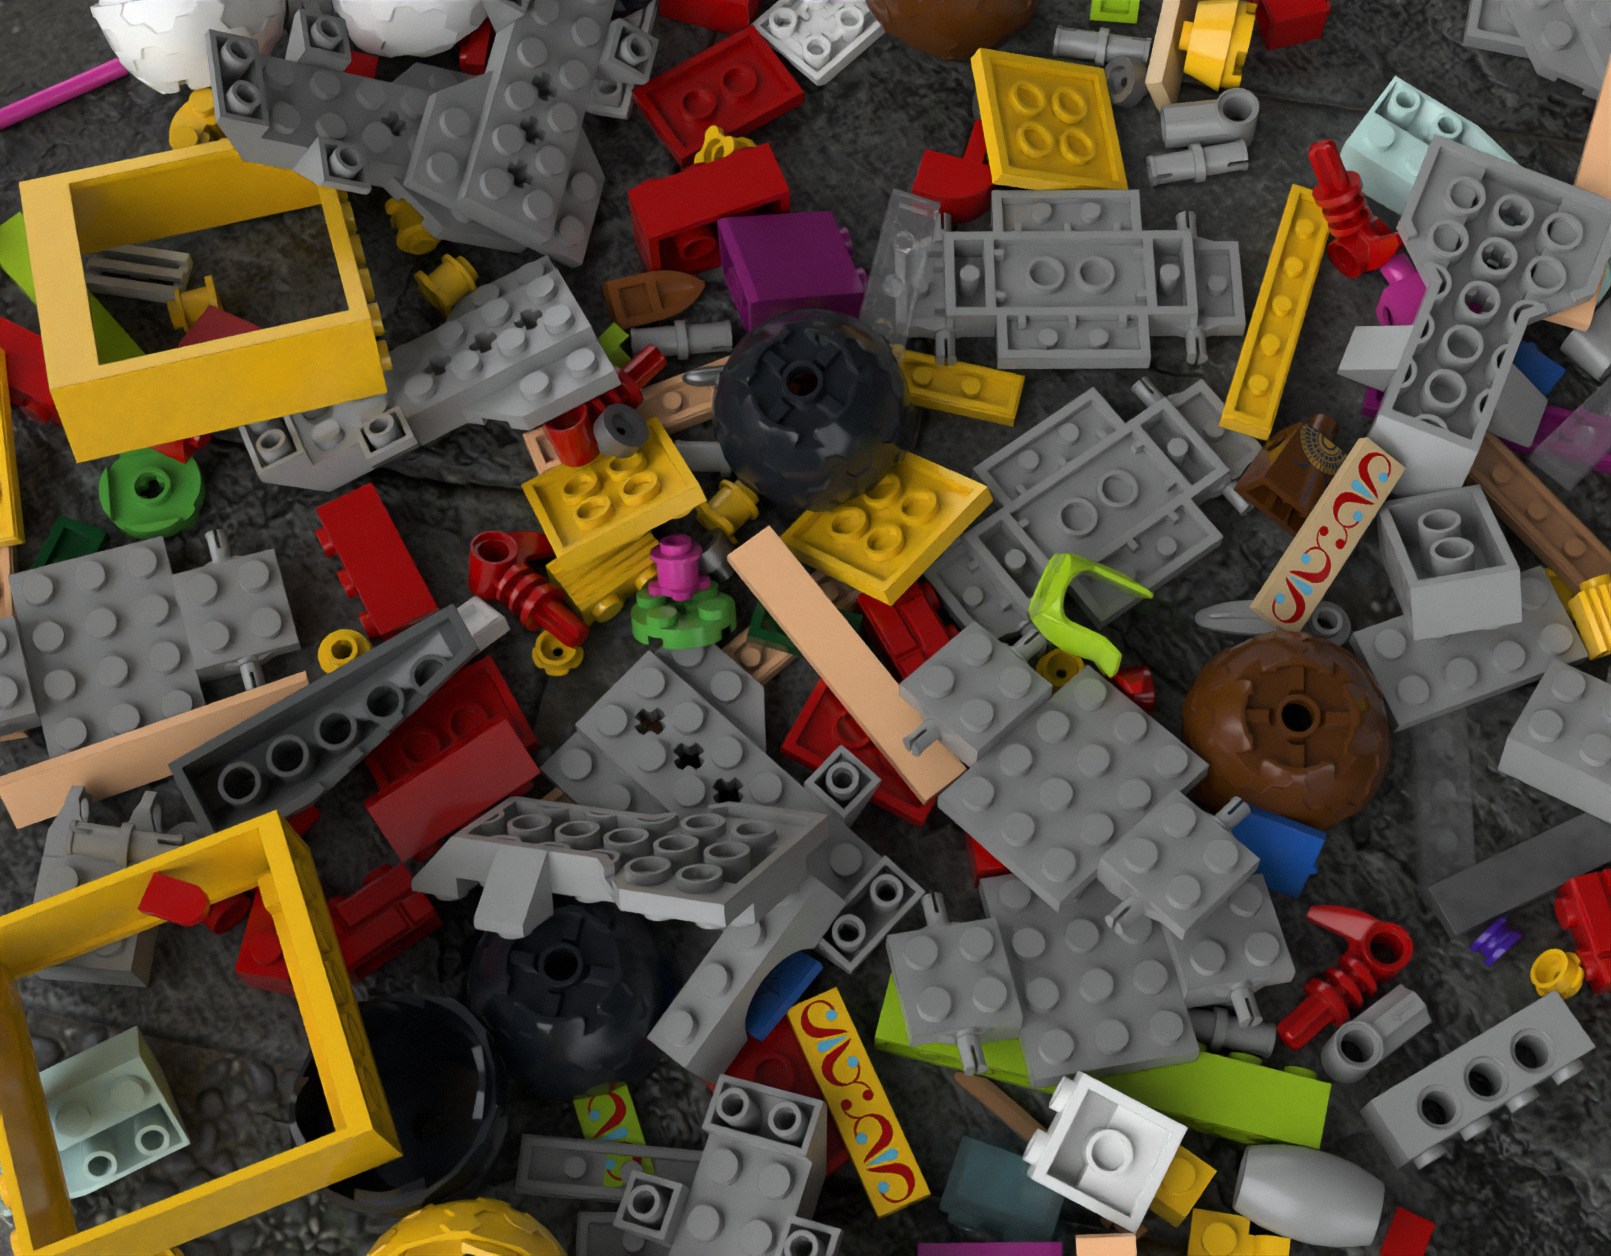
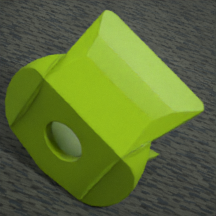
[1028,553,1154,678]

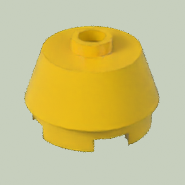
[1178,0,1257,92]

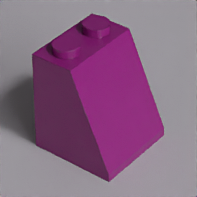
[717,211,871,334]

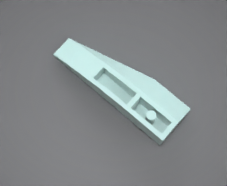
[1340,76,1611,305]
[0,1026,190,1217]

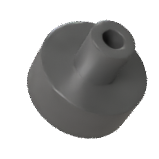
[1104,56,1149,108]
[593,404,649,458]
[695,528,735,583]

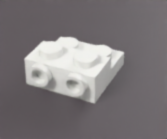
[1023,1071,1188,1234]

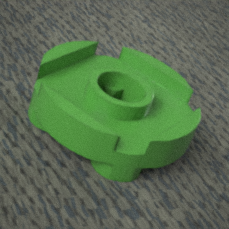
[99,447,205,540]
[631,580,737,649]

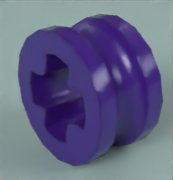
[1469,914,1524,968]

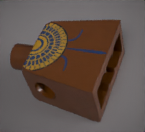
[1234,414,1348,537]

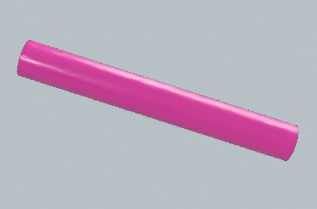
[0,57,129,130]

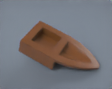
[602,270,706,331]

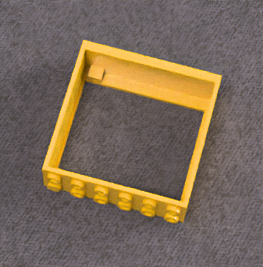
[19,138,393,463]
[0,809,404,1256]

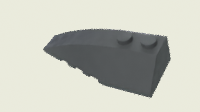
[168,604,480,837]

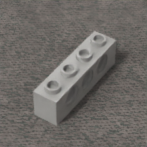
[1359,990,1596,1170]

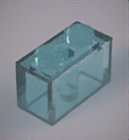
[939,1135,1065,1242]

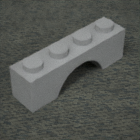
[646,872,847,1086]

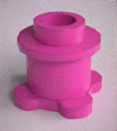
[648,534,711,601]

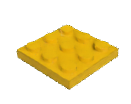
[971,48,1128,190]
[521,416,707,573]
[779,451,993,606]

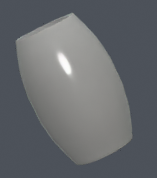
[1232,1144,1385,1247]

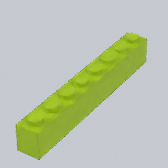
[874,973,1332,1150]

